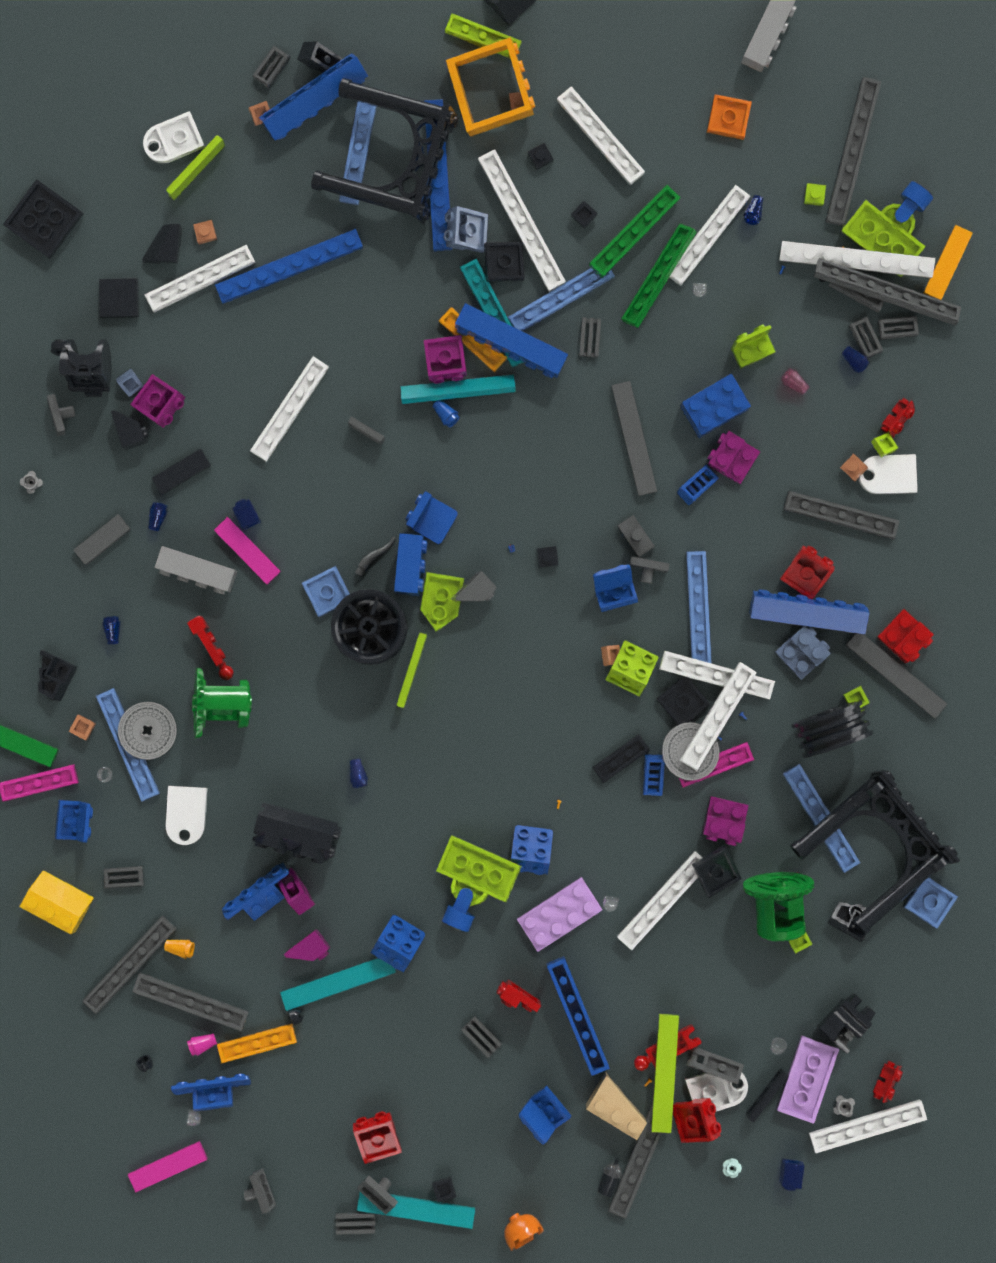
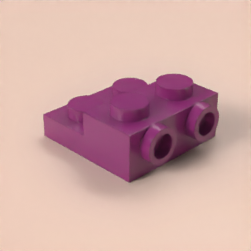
[424,335,467,384]
[130,374,186,428]
[707,431,760,485]
[702,796,749,846]

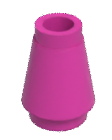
[187,1033,217,1056]

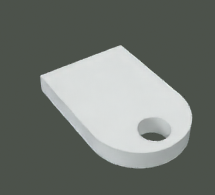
[143,111,205,164]
[858,454,917,494]
[166,786,208,845]
[685,1072,748,1112]

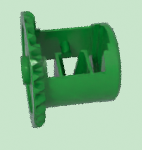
[192,668,252,738]
[743,872,814,941]

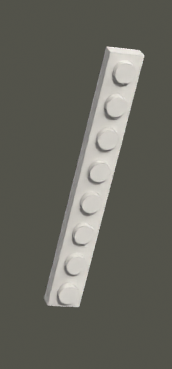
[478,149,566,292]
[779,241,935,278]

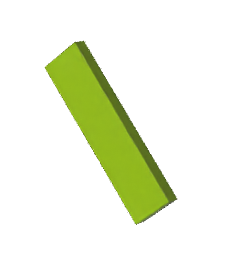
[445,13,521,59]
[166,135,225,200]
[397,633,428,708]

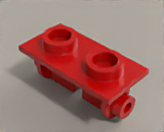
[881,398,915,439]
[873,1061,903,1103]

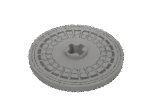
[118,702,177,760]
[662,723,719,781]

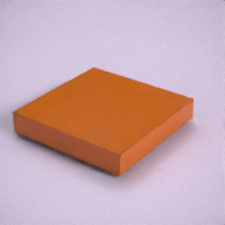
[707,94,752,140]

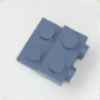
[444,206,488,253]
[775,626,831,680]

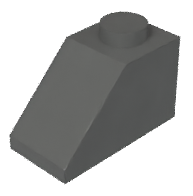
[451,571,497,602]

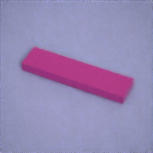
[214,517,281,585]
[679,742,754,788]
[0,764,79,802]
[128,1141,208,1193]

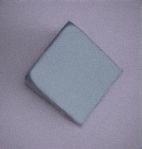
[116,369,144,397]

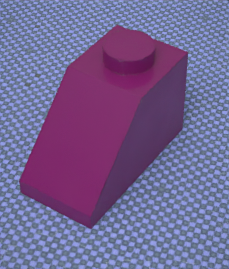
[278,868,315,915]
[284,929,330,961]

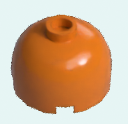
[504,1213,544,1251]

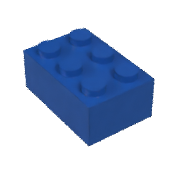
[680,373,751,438]
[394,533,427,596]

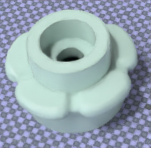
[723,1158,742,1178]

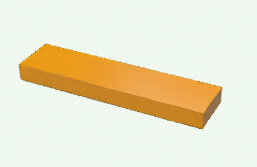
[923,225,973,300]
[439,307,507,373]
[217,1023,297,1063]

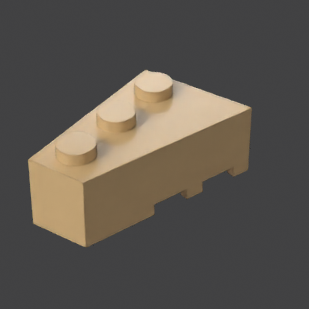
[586,1072,647,1140]

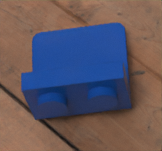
[405,491,458,544]
[593,565,638,612]
[55,800,93,843]
[511,825,553,875]
[370,915,425,973]
[519,1085,572,1144]

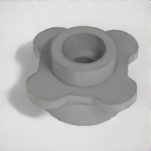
[20,471,43,494]
[833,1095,855,1117]

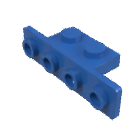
[222,862,289,921]
[171,1074,251,1112]

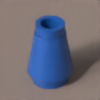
[432,400,460,427]

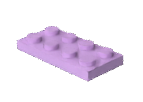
[517,877,602,952]
[776,1035,839,1124]

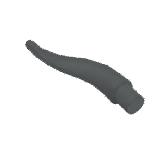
[355,537,396,577]

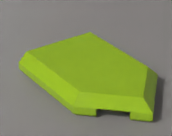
[420,572,464,632]

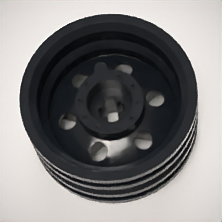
[791,700,874,758]

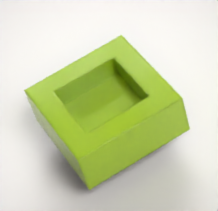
[804,183,826,206]
[871,432,898,458]
[843,686,870,708]
[788,932,812,954]

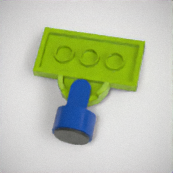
[841,181,933,278]
[436,835,522,933]

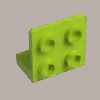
[731,324,776,369]
[605,640,658,697]

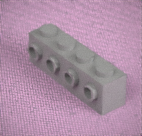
[741,0,797,73]
[154,546,238,595]

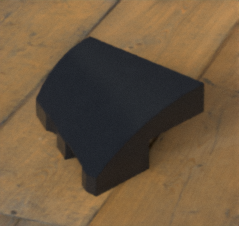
[142,224,182,264]
[38,650,77,701]
[827,902,867,943]

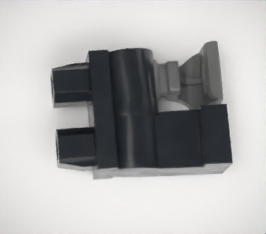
[816,993,876,1054]

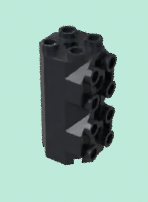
[252,802,342,864]

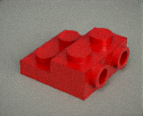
[780,545,835,600]
[877,609,934,663]
[496,979,541,1012]
[673,1098,721,1143]
[353,1111,402,1164]

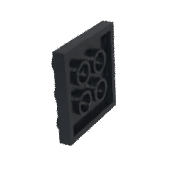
[3,179,84,259]

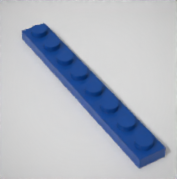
[424,99,452,251]
[215,229,363,304]

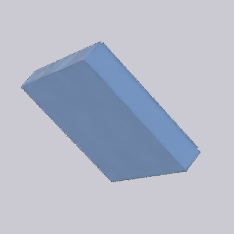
[302,566,350,617]
[903,878,958,929]

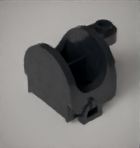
[51,339,112,397]

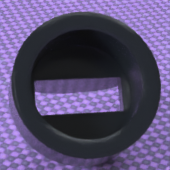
[288,1009,304,1026]
[136,1055,153,1072]

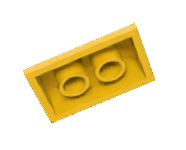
[20,871,94,934]

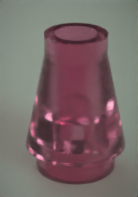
[781,368,810,395]

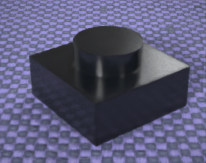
[528,143,553,170]
[571,201,598,229]
[537,546,559,568]
[432,1176,456,1202]

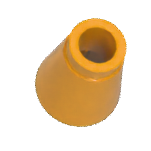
[164,940,195,959]

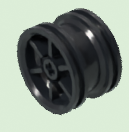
[331,589,408,665]

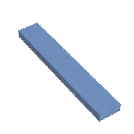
[339,102,376,205]
[508,268,615,332]
[686,551,711,663]
[96,688,160,802]
[783,764,860,873]

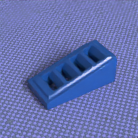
[677,465,719,506]
[643,754,665,796]

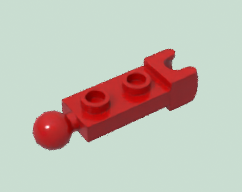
[187,615,234,681]
[634,1024,702,1071]

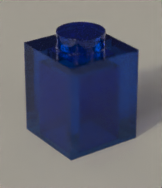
[232,499,262,530]
[779,1158,805,1191]

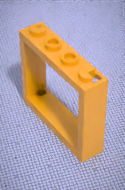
[446,37,535,137]

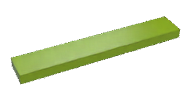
[651,1014,679,1133]

